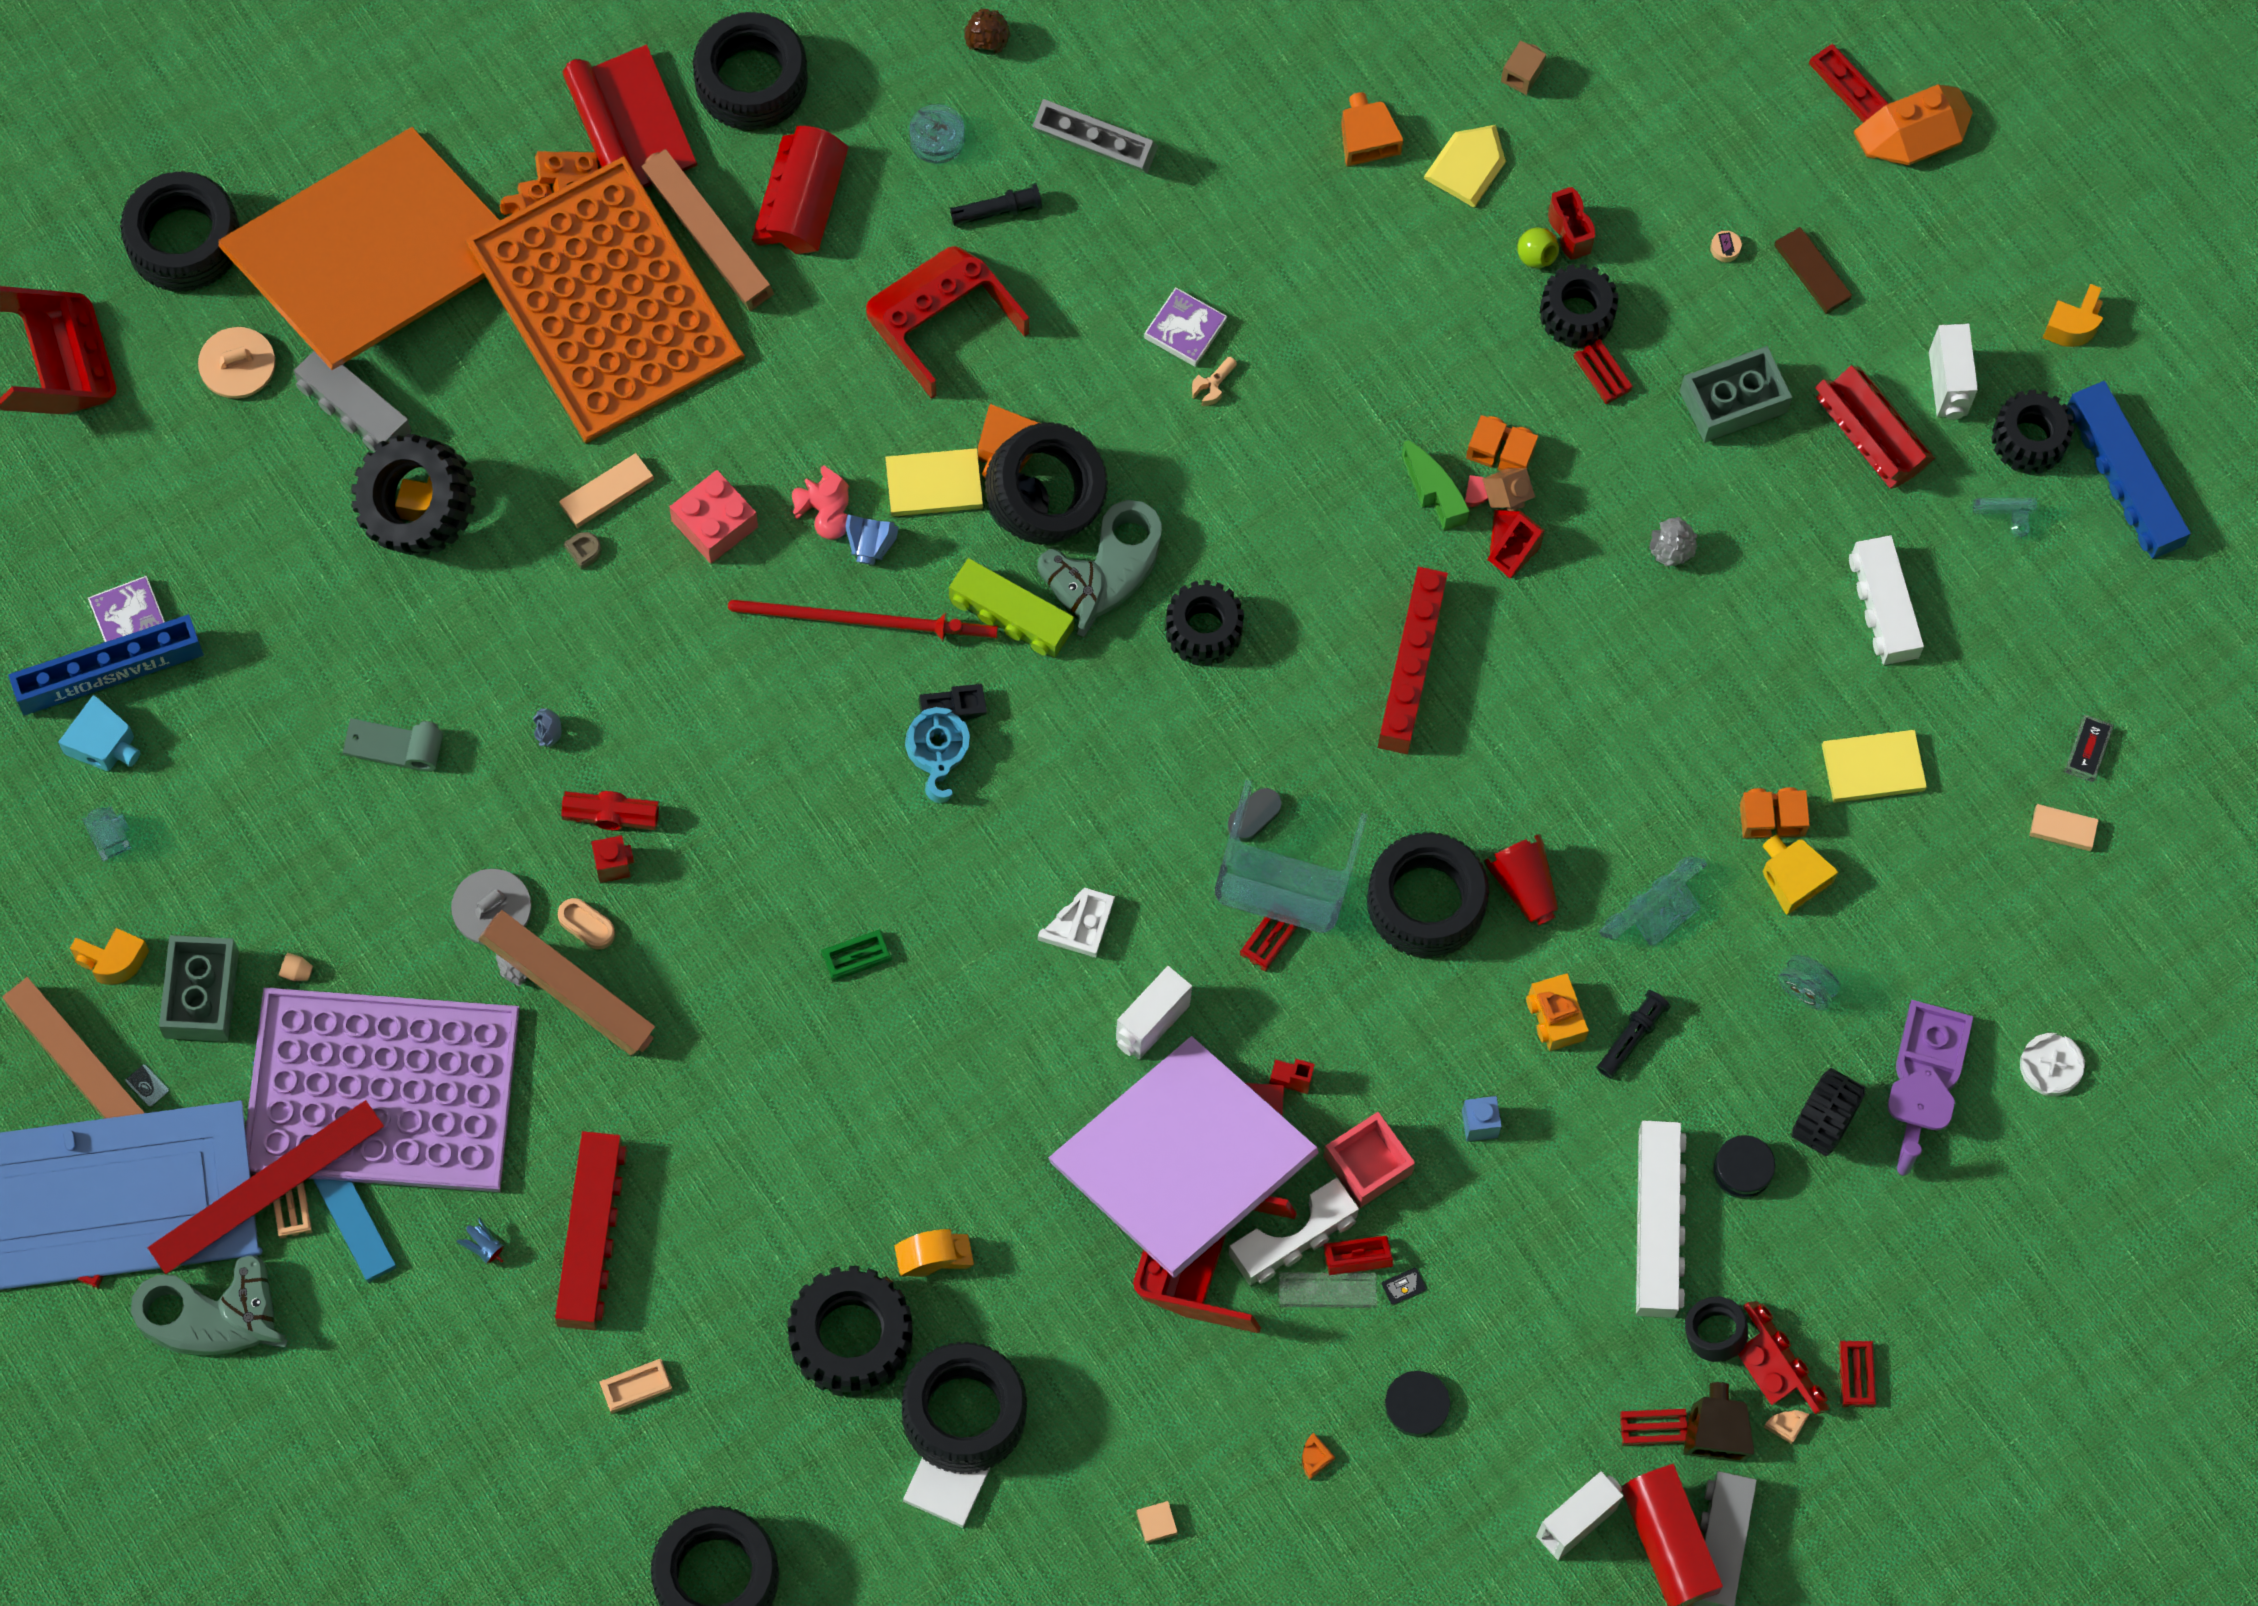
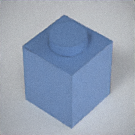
[1462,1096,1501,1142]

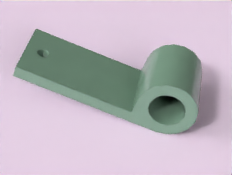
[342,718,443,771]

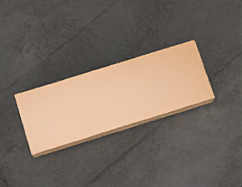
[559,453,654,528]

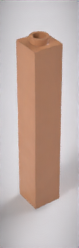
[641,149,774,311]
[478,910,655,1055]
[2,977,144,1119]

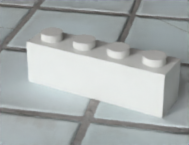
[1849,535,1924,665]

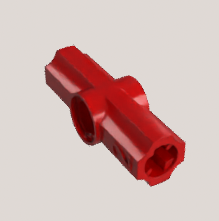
[561,791,659,830]

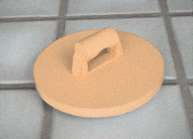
[198,327,275,399]

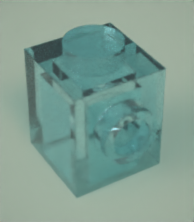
[82,806,131,861]

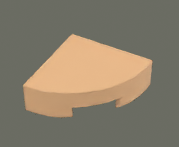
[1764,1410,1809,1444]

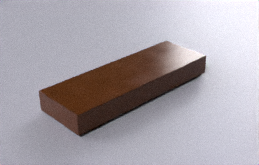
[1774,227,1852,314]

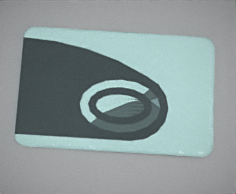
[126,1065,169,1106]

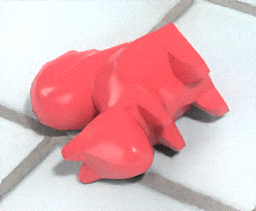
[792,465,849,540]

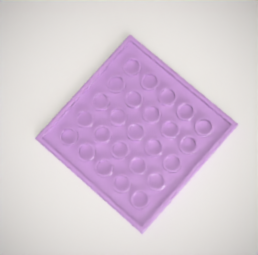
[1048,1036,1319,1278]

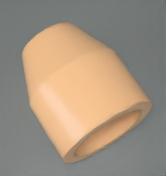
[279,952,313,981]

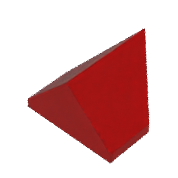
[1487,510,1545,578]

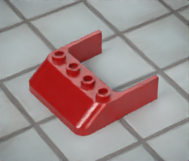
[866,246,1029,399]
[0,286,116,414]
[1133,1196,1297,1334]

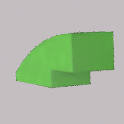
[1402,440,1469,531]

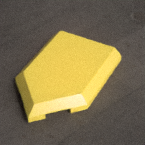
[1424,125,1506,208]

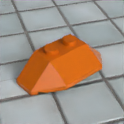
[1853,84,1973,165]

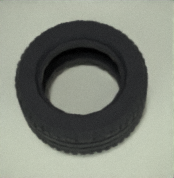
[693,12,808,131]
[120,171,240,292]
[985,422,1108,545]
[1367,832,1489,958]
[902,1342,1027,1474]
[651,1506,779,1606]

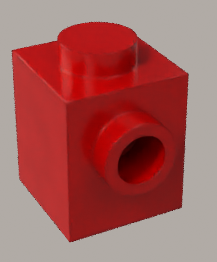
[591,835,634,883]

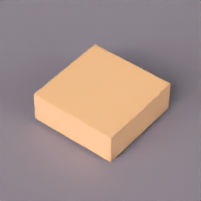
[1136,1501,1178,1543]

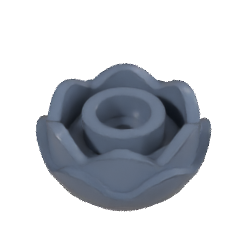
[533,708,561,747]

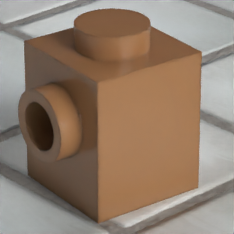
[1501,40,1546,95]
[1482,468,1535,511]

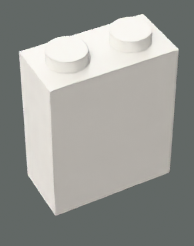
[1929,324,1978,420]
[1116,966,1192,1060]
[1536,1471,1623,1561]

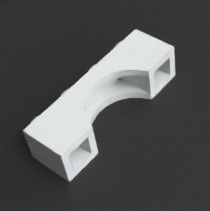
[1228,1178,1359,1286]

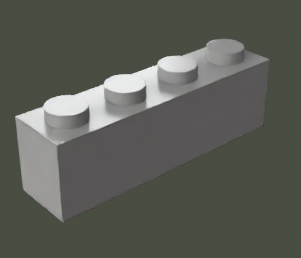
[1032,99,1158,174]
[294,351,411,452]
[1692,1471,1757,1606]

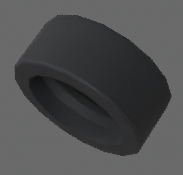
[1685,1296,1749,1362]

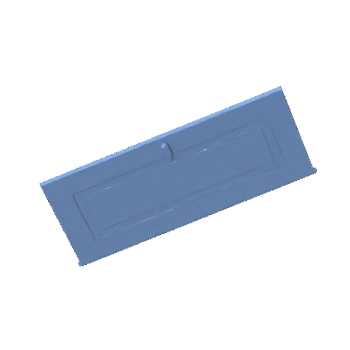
[0,1101,263,1290]

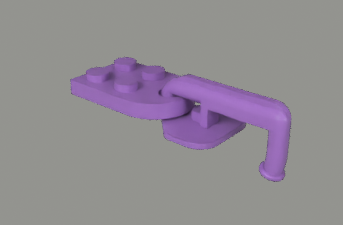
[1888,1000,1974,1176]

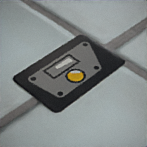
[1381,1268,1426,1305]

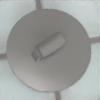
[451,869,531,945]

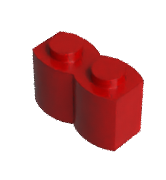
[1548,187,1595,260]

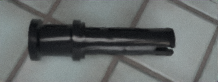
[950,183,1043,227]
[1596,990,1671,1079]

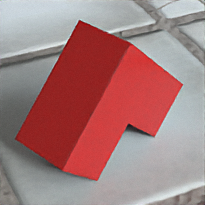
[1269,1059,1315,1094]

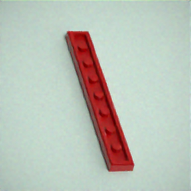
[147,1100,384,1275]

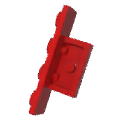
[1738,1301,1829,1414]

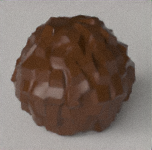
[964,8,1011,54]

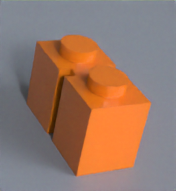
[1466,415,1538,471]
[1740,787,1810,839]

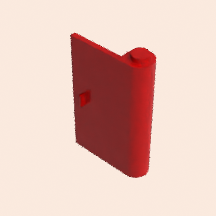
[563,44,698,187]

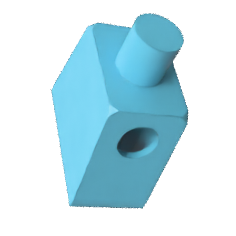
[58,695,140,771]

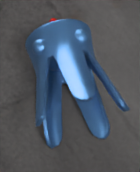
[456,1217,504,1265]

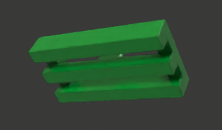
[821,929,892,982]

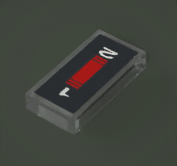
[2064,714,2114,782]

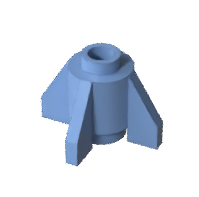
[845,515,899,565]

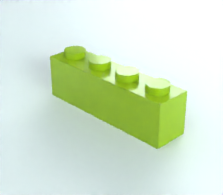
[949,558,1074,658]

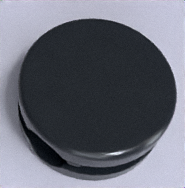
[1713,1135,1776,1199]

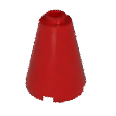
[1483,834,1559,926]

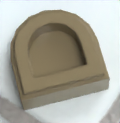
[564,532,601,570]

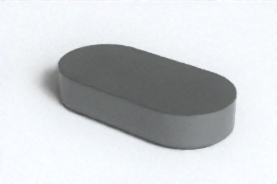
[1227,788,1281,842]

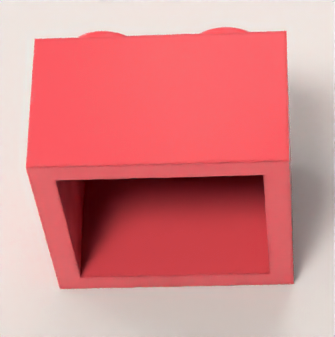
[669,470,758,564]
[1323,1112,1415,1208]

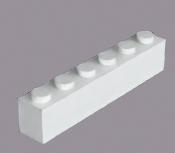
[1636,1121,1686,1318]

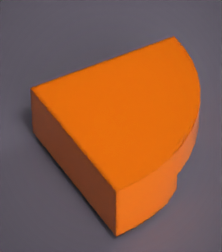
[1537,992,1580,1026]
[1302,1433,1335,1480]

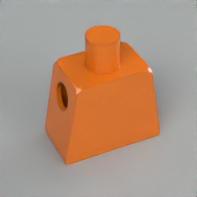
[1341,92,1403,166]
[978,404,1041,477]

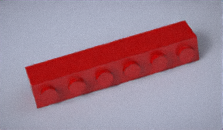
[1377,566,1448,755]
[555,1131,627,1331]

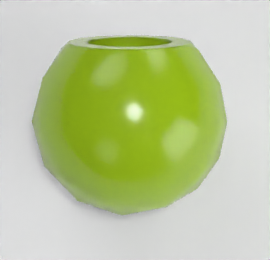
[1517,227,1559,269]

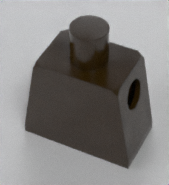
[1683,1382,1754,1462]

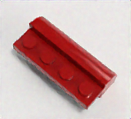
[751,126,849,254]
[1815,365,1935,489]
[1621,1463,1723,1606]

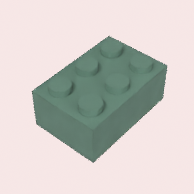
[1680,346,1792,443]
[159,935,239,1042]

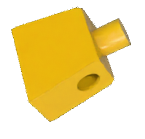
[1762,835,1838,915]

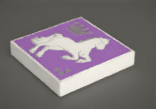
[1144,287,1227,367]
[88,576,165,642]

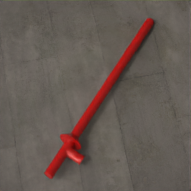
[728,599,998,642]

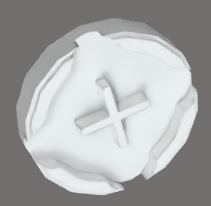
[2020,1033,2085,1096]

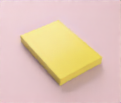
[885,448,983,517]
[1822,730,1927,803]

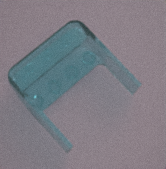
[1215,780,1369,933]

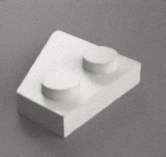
[1038,888,1115,958]

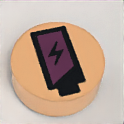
[1710,231,1742,262]

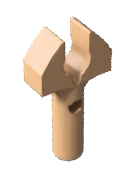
[1192,357,1237,406]

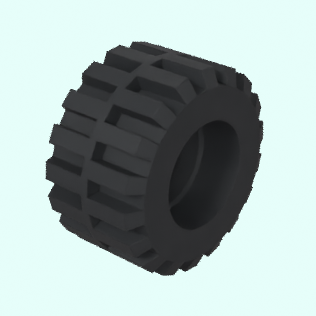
[1539,264,1619,348]
[1991,390,2074,474]
[1165,580,1244,666]
[1792,1068,1865,1156]

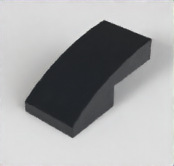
[918,684,987,721]

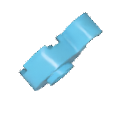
[905,707,970,803]

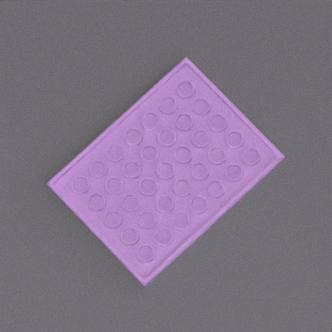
[246,988,520,1192]

